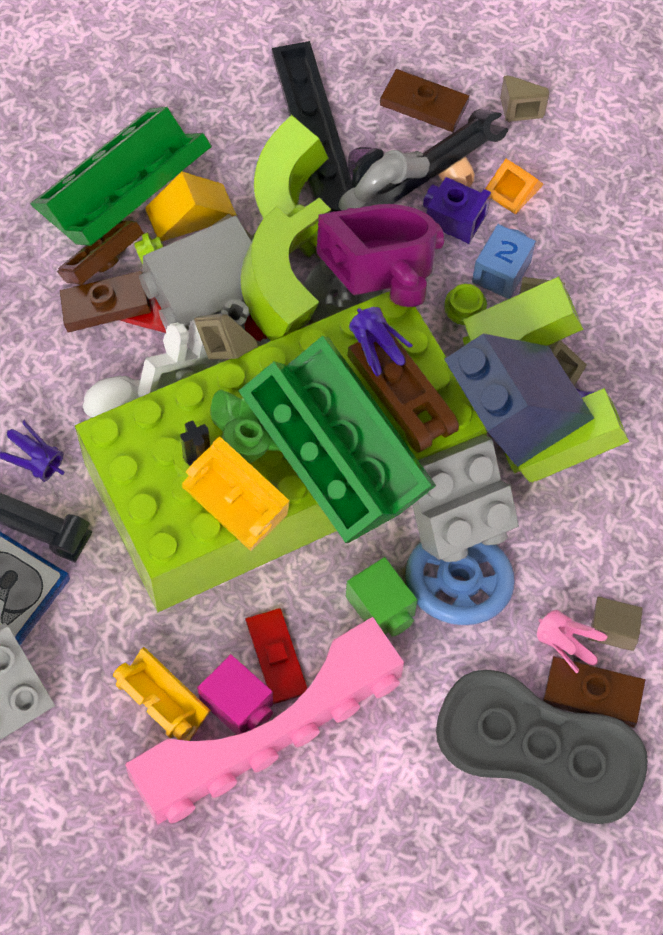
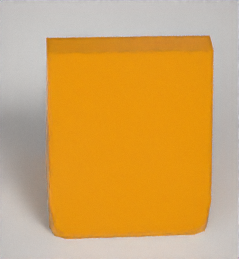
[485,158,544,215]

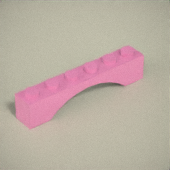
[125,617,404,824]

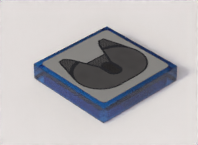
[0,531,70,645]

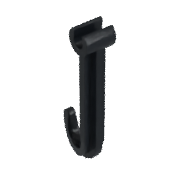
[352,109,508,205]
[0,493,92,563]

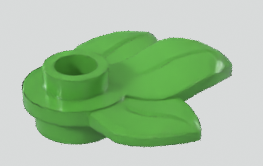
[210,390,280,463]

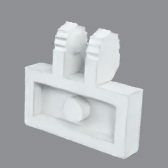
[137,319,225,397]

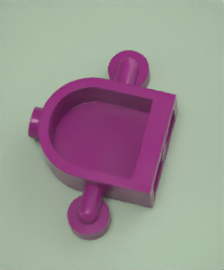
[317,204,444,307]

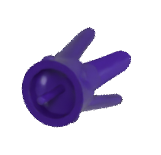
[349,307,413,377]
[0,420,65,482]

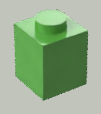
[346,557,417,637]

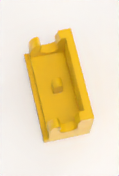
[182,436,290,551]

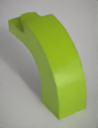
[254,115,328,259]
[240,198,331,341]

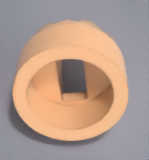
[438,156,475,187]

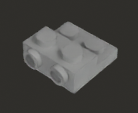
[412,434,519,562]

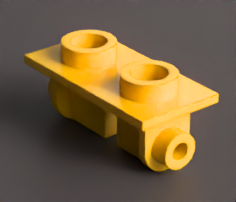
[113,647,211,741]

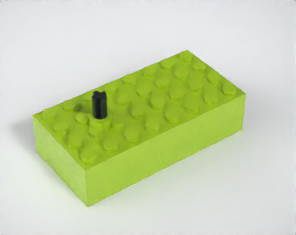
[75,291,488,613]

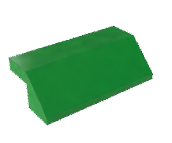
[30,107,212,246]
[239,336,436,543]

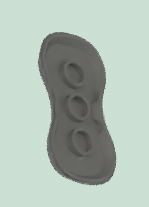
[436,670,648,824]

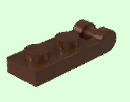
[347,330,459,453]

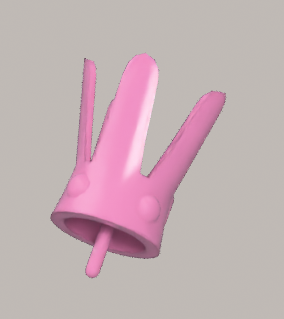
[537,610,607,674]

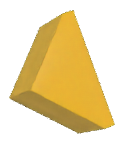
[145,172,237,242]

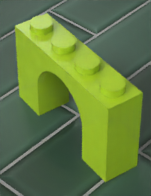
[462,276,629,482]

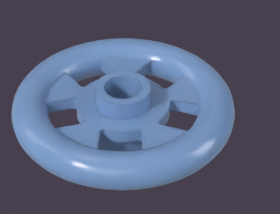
[405,542,515,625]

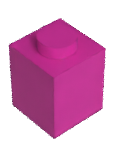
[197,654,273,735]

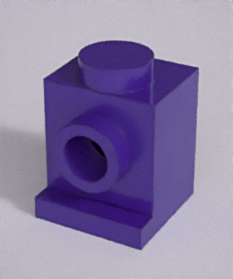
[423,177,491,244]

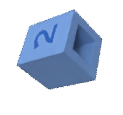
[472,224,536,299]

